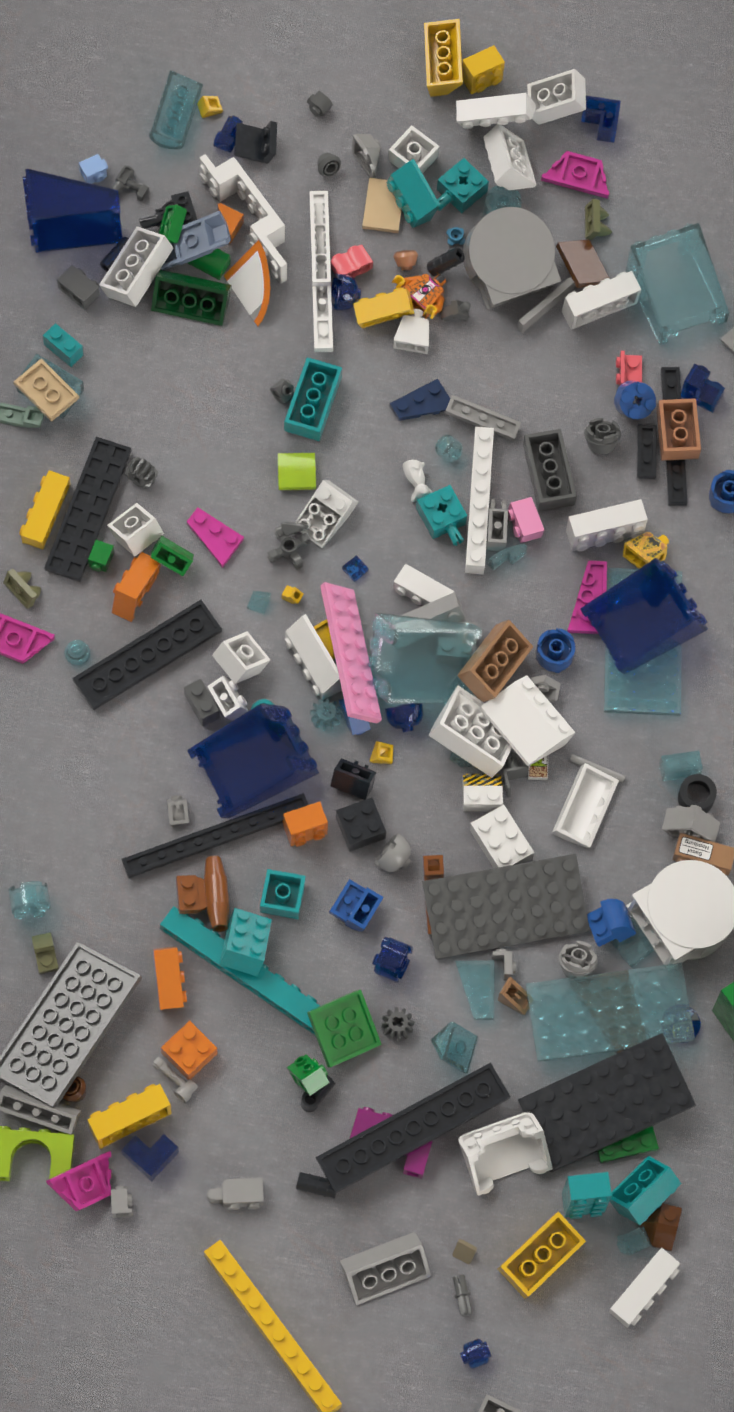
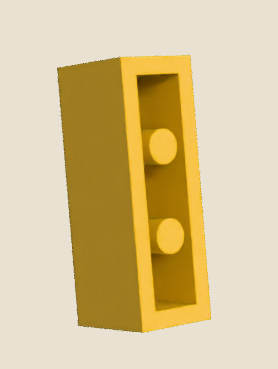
[353,288,415,328]

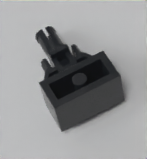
[139,191,197,229]

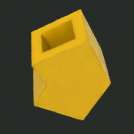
[282,585,304,604]

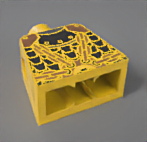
[623,532,669,576]

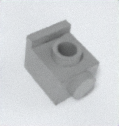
[111,1186,133,1218]

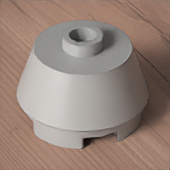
[559,941,598,981]

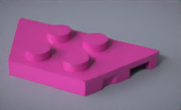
[541,151,609,199]
[0,613,55,664]
[46,1151,111,1211]

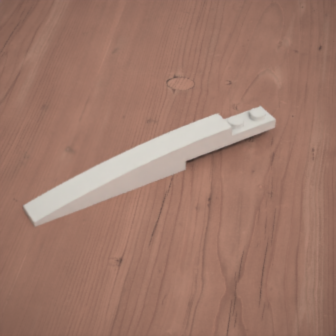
[310,191,333,352]

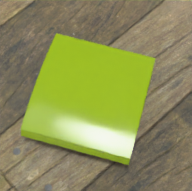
[278,453,316,490]

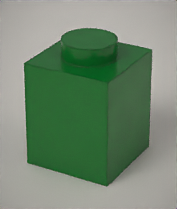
[88,540,114,572]

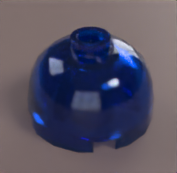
[331,273,361,311]
[385,701,424,732]

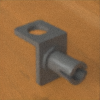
[502,752,529,797]

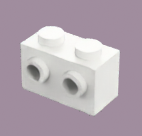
[207,676,249,722]

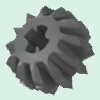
[125,457,158,488]
[381,1007,415,1041]

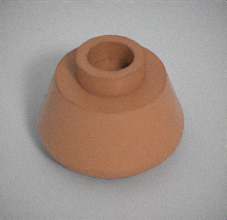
[393,250,418,270]

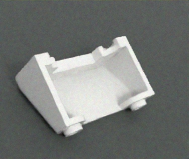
[459,1113,553,1196]

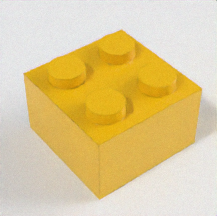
[462,45,505,95]

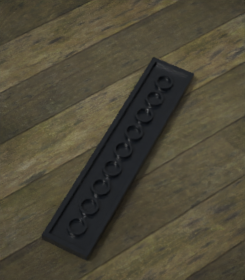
[316,1062,511,1194]

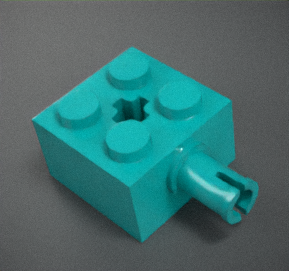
[437,158,489,213]
[416,485,467,546]

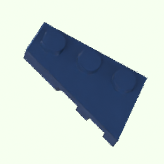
[389,378,450,421]

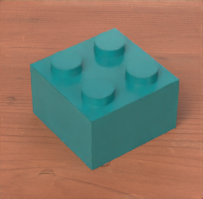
[260,869,306,919]

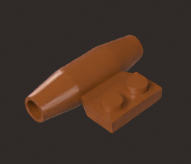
[176,856,230,932]

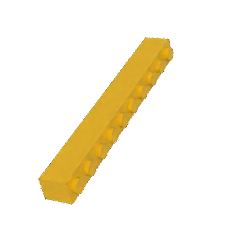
[204,1240,342,1412]

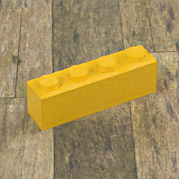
[19,470,71,550]

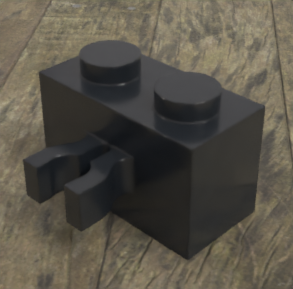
[330,758,377,800]

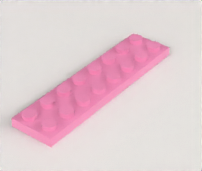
[320,582,382,723]

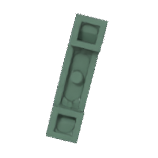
[0,402,44,428]

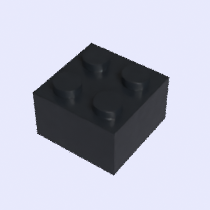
[336,797,386,852]

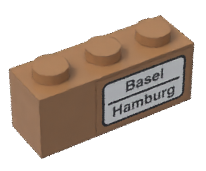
[672,833,734,876]

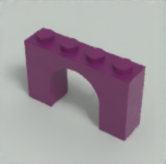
[350,1107,433,1179]

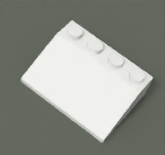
[479,675,575,766]
[429,685,512,778]

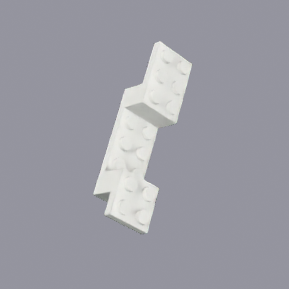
[198,154,287,284]

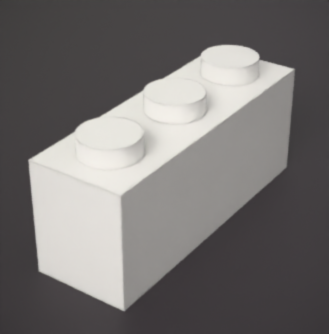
[393,564,454,606]

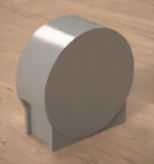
[463,207,561,310]

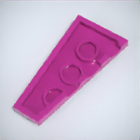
[567,561,607,635]

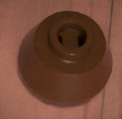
[63,1076,86,1102]

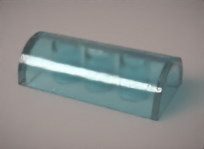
[149,70,203,150]

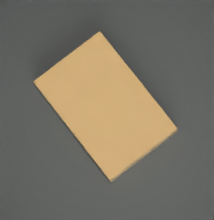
[362,178,402,233]
[13,359,79,422]

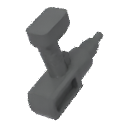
[106,165,149,205]

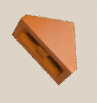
[218,203,244,243]

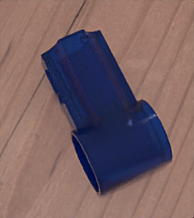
[213,115,243,153]

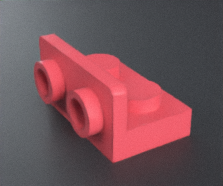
[616,351,642,386]

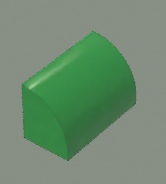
[188,249,231,280]

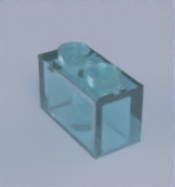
[659,750,703,781]

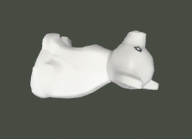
[402,460,432,502]

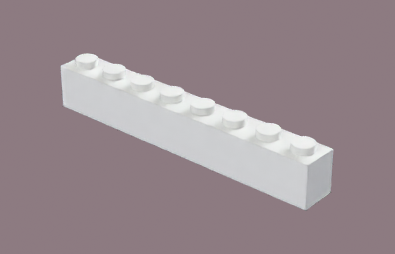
[465,427,494,575]

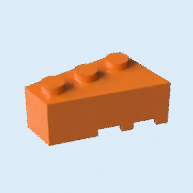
[112,552,161,622]
[154,946,187,1010]

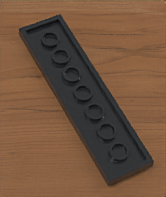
[73,600,222,711]

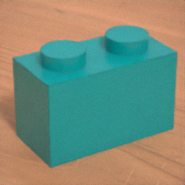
[43,323,84,367]

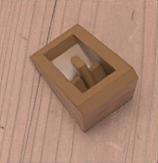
[498,977,534,1015]

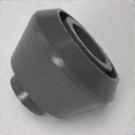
[317,153,341,176]

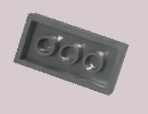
[523,429,577,512]

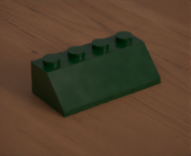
[151,270,232,326]

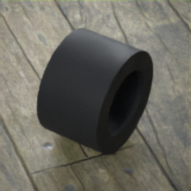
[678,774,717,813]

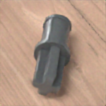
[452,1274,472,1316]

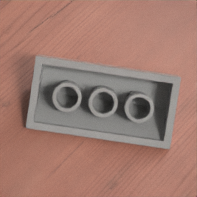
[340,1232,431,1305]

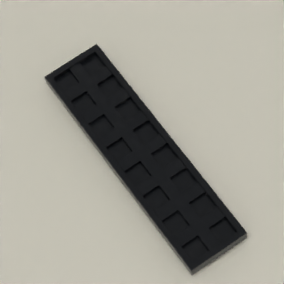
[44,437,132,582]

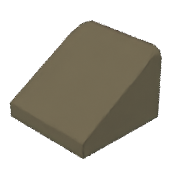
[452,1239,477,1264]

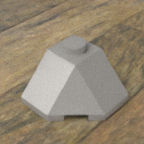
[352,134,381,178]

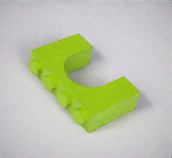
[0,1126,75,1182]

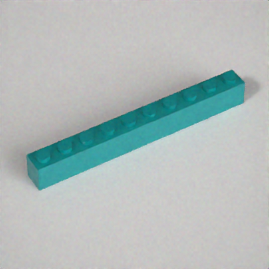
[160,906,320,1036]

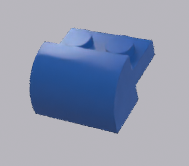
[329,879,384,932]
[587,899,637,947]

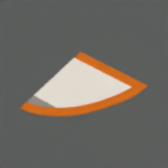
[223,240,271,326]

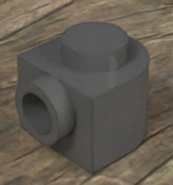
[307,91,333,116]
[270,379,294,403]

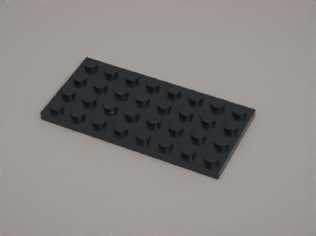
[518,1033,696,1173]

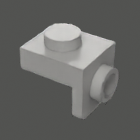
[491,949,516,980]

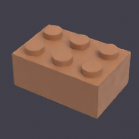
[656,399,701,461]

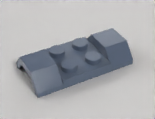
[161,211,231,270]

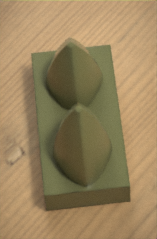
[585,199,612,240]
[3,569,41,609]

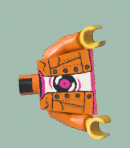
[391,274,446,319]

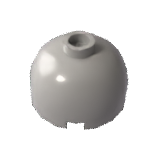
[374,833,411,872]

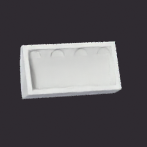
[551,763,619,848]

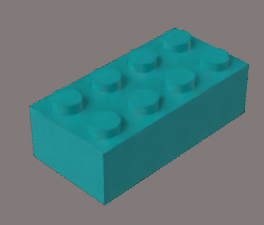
[284,357,342,441]
[562,1172,612,1219]

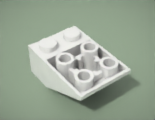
[296,480,359,548]

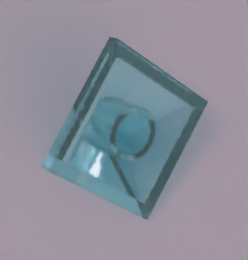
[431,1022,478,1073]

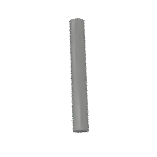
[570,754,626,783]

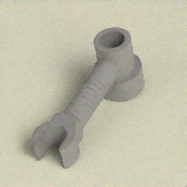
[152,1056,198,1103]

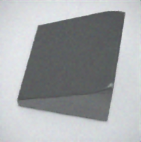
[281,522,309,536]

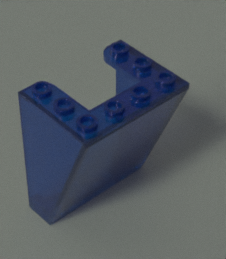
[22,169,123,253]
[581,558,708,674]
[187,704,319,818]

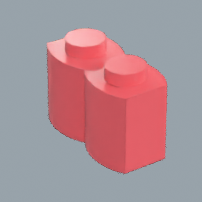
[330,245,373,284]

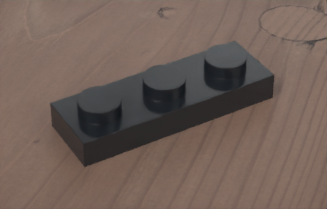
[637,424,657,479]

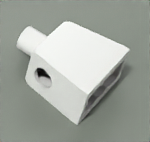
[393,309,429,354]

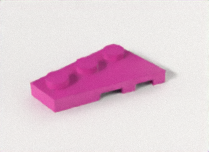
[187,507,244,568]

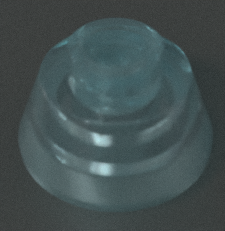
[64,640,90,665]

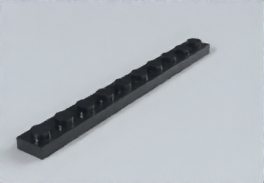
[122,793,309,879]

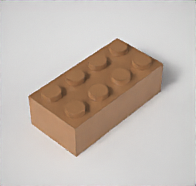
[457,620,533,702]

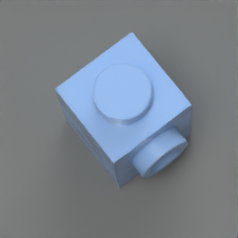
[79,154,108,185]

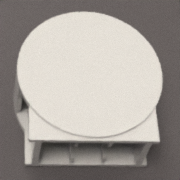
[626,860,734,971]

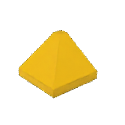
[370,741,393,764]

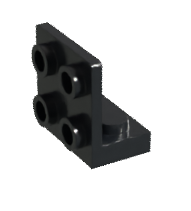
[234,121,277,164]

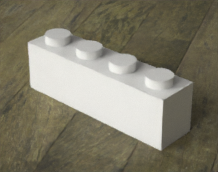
[609,1248,680,1328]

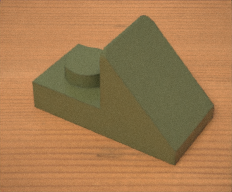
[31,932,59,974]

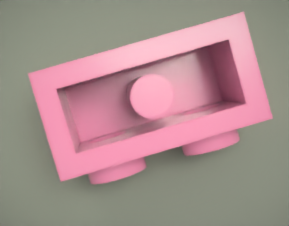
[508,497,544,543]

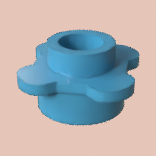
[446,227,465,246]

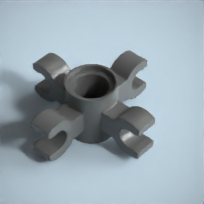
[267,526,311,570]

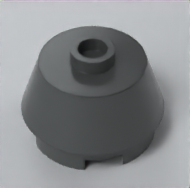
[584,418,621,454]

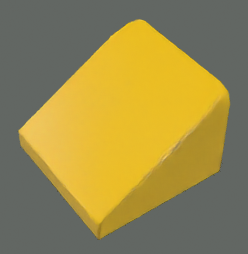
[197,96,223,118]

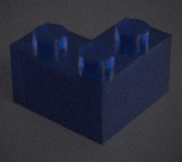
[581,96,621,143]
[681,363,725,413]
[122,1134,179,1182]

